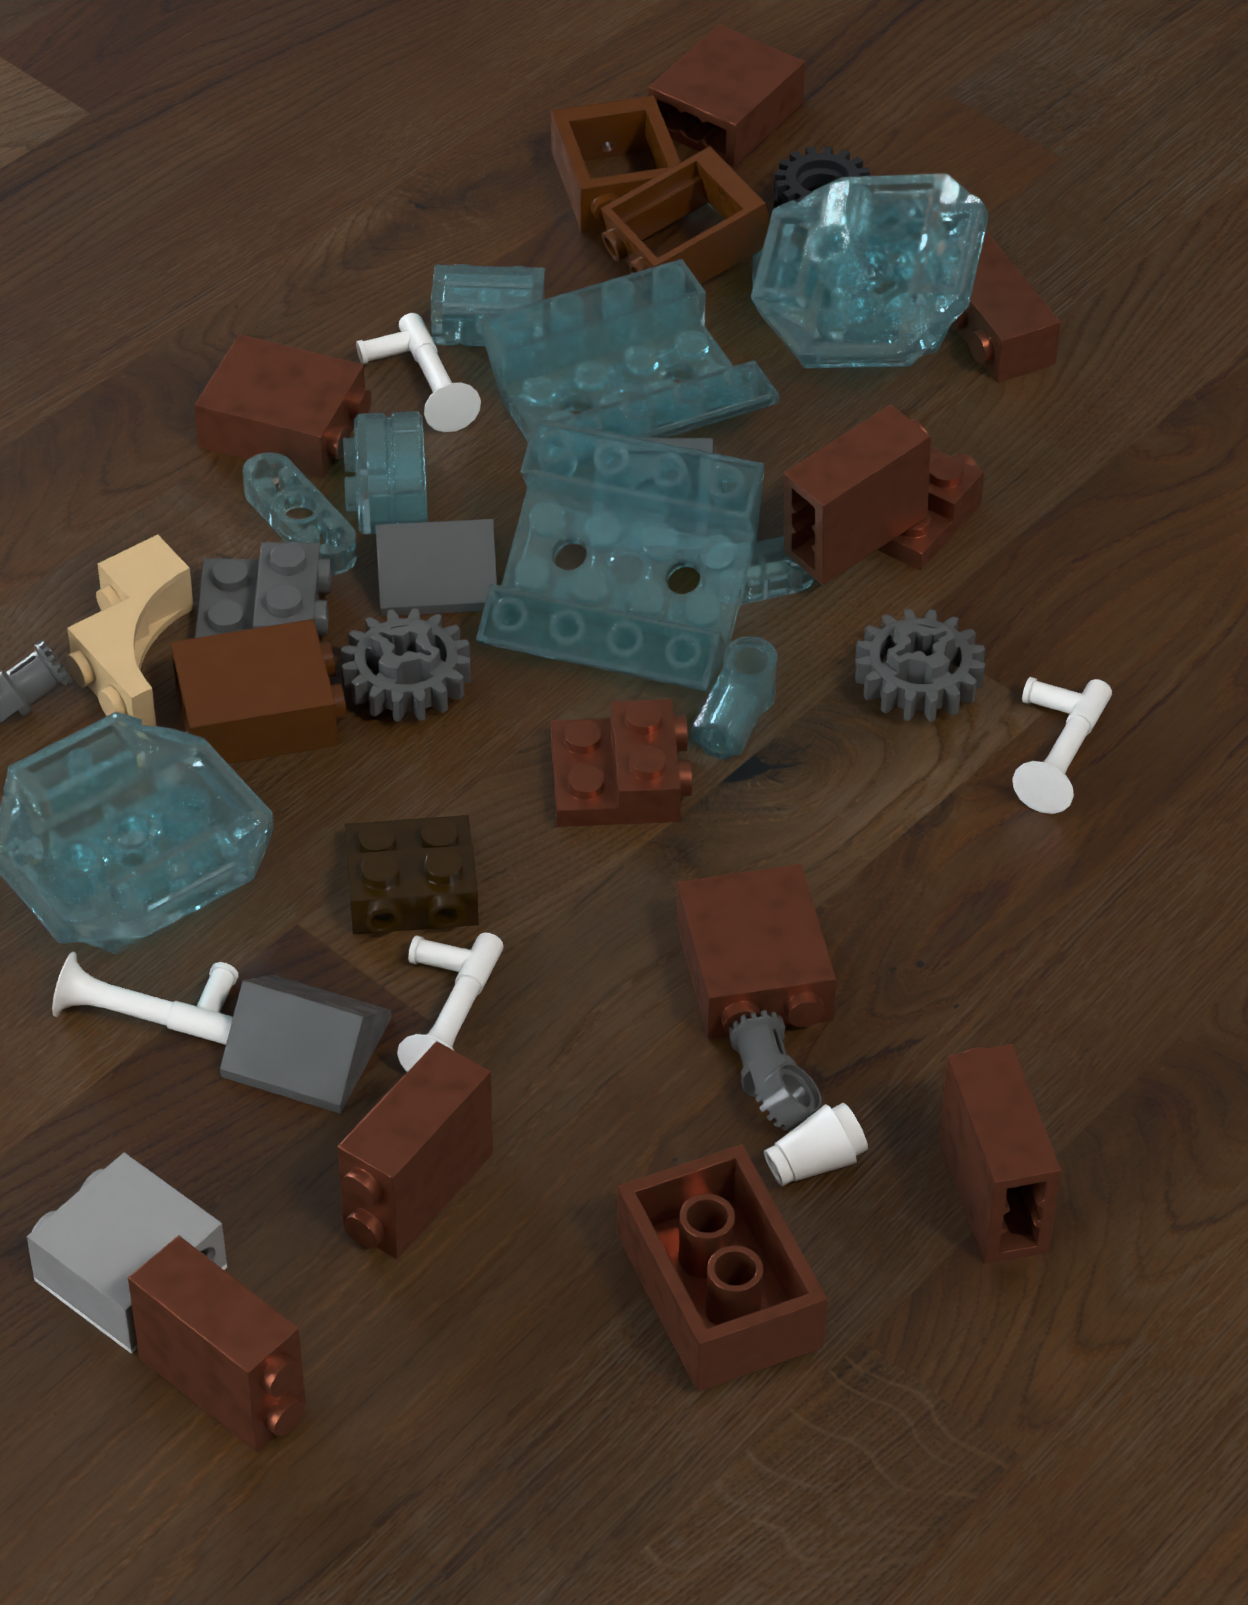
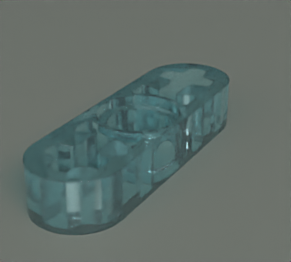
[242,452,357,575]

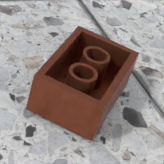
[616,1144,828,1392]

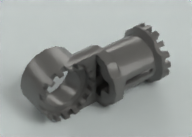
[0,639,74,723]
[729,1010,822,1131]

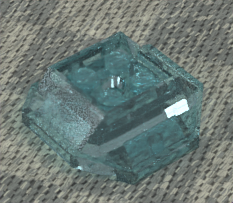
[751,173,989,368]
[0,712,274,954]

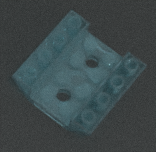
[479,259,779,473]
[476,417,765,692]

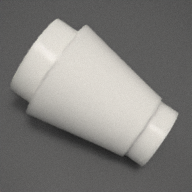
[764,1103,868,1186]

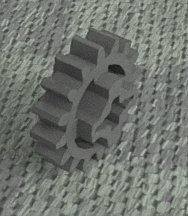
[341,609,471,722]
[855,609,985,721]

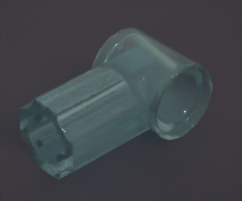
[804,180,874,297]
[692,636,778,760]

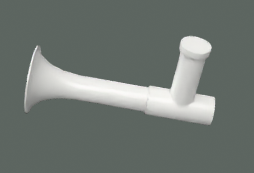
[356,313,481,432]
[1012,677,1112,814]
[397,933,504,1072]
[52,952,238,1045]

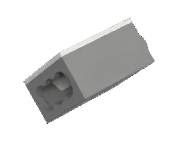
[27,1152,227,1354]

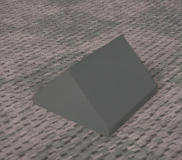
[375,519,498,616]
[220,975,392,1114]

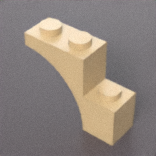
[66,534,194,740]

